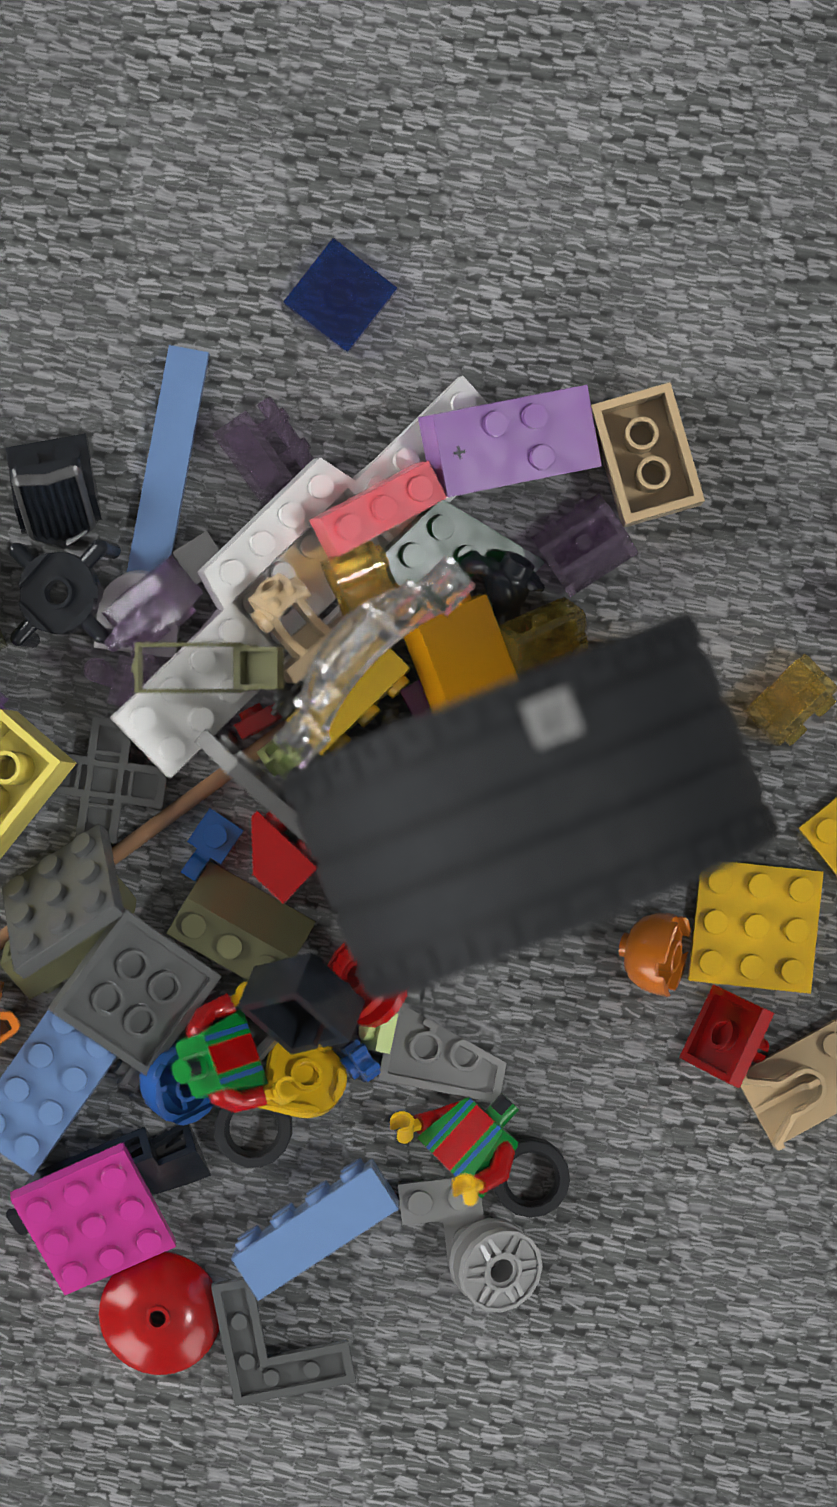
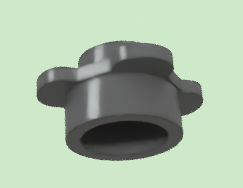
[271,680,309,720]

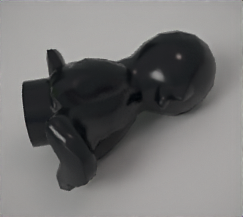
[461,550,545,650]

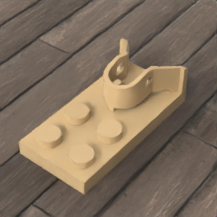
[741,1018,837,1150]

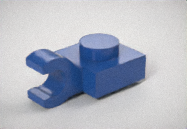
[181,808,244,882]

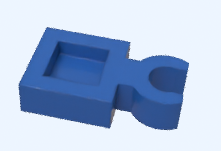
[340,1039,381,1082]

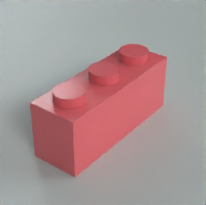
[309,461,447,557]

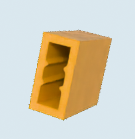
[400,591,518,711]

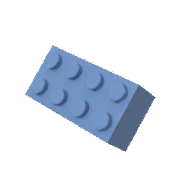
[0,1009,118,1176]
[231,1157,399,1301]

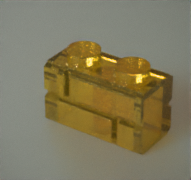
[498,597,588,676]
[743,653,837,746]

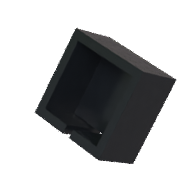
[237,952,365,1055]

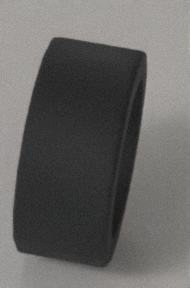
[214,1108,293,1168]
[494,1137,570,1218]

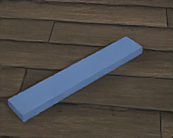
[127,345,210,582]

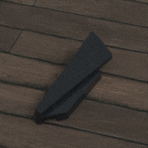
[6,1124,211,1235]

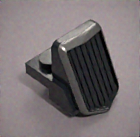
[5,433,102,548]

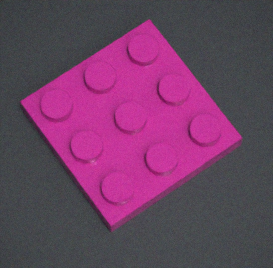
[10,1143,176,1296]

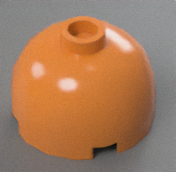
[618,913,691,997]

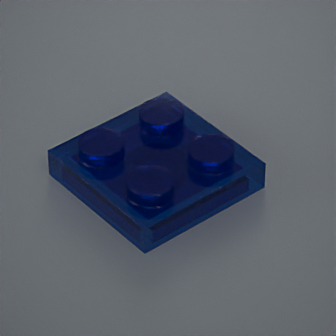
[283,238,398,354]

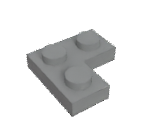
[398,1177,484,1262]

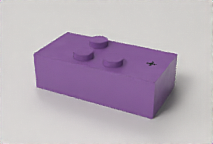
[418,385,602,498]

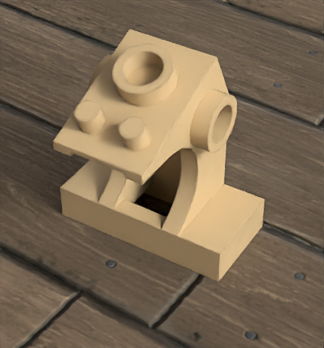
[247,572,359,684]

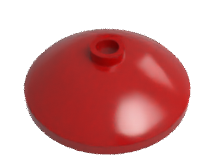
[99,1252,220,1375]

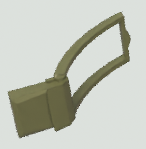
[132,642,284,693]

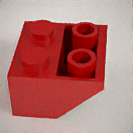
[251,810,320,904]

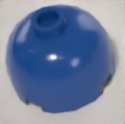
[139,1040,214,1125]

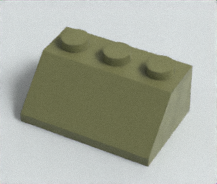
[166,861,316,980]

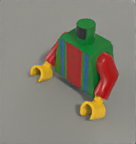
[172,981,298,1112]
[390,1093,519,1206]

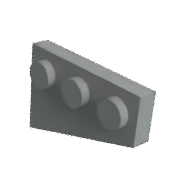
[378,1005,507,1102]

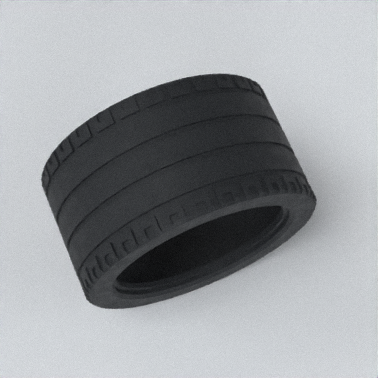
[282,613,779,999]

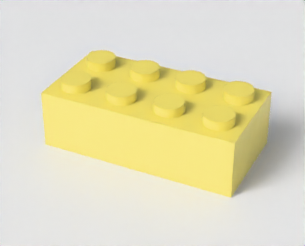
[0,709,77,859]

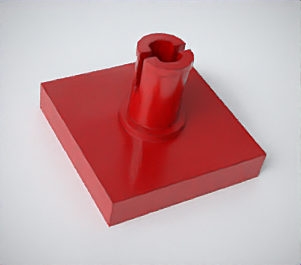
[679,984,775,1089]

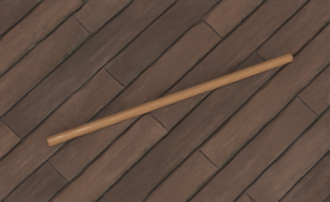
[0,720,296,950]

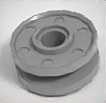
[449,1218,543,1312]

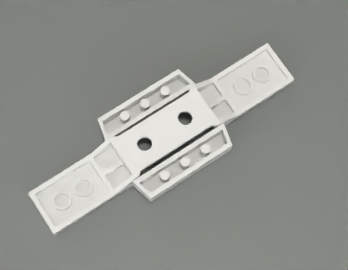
[111,376,488,778]

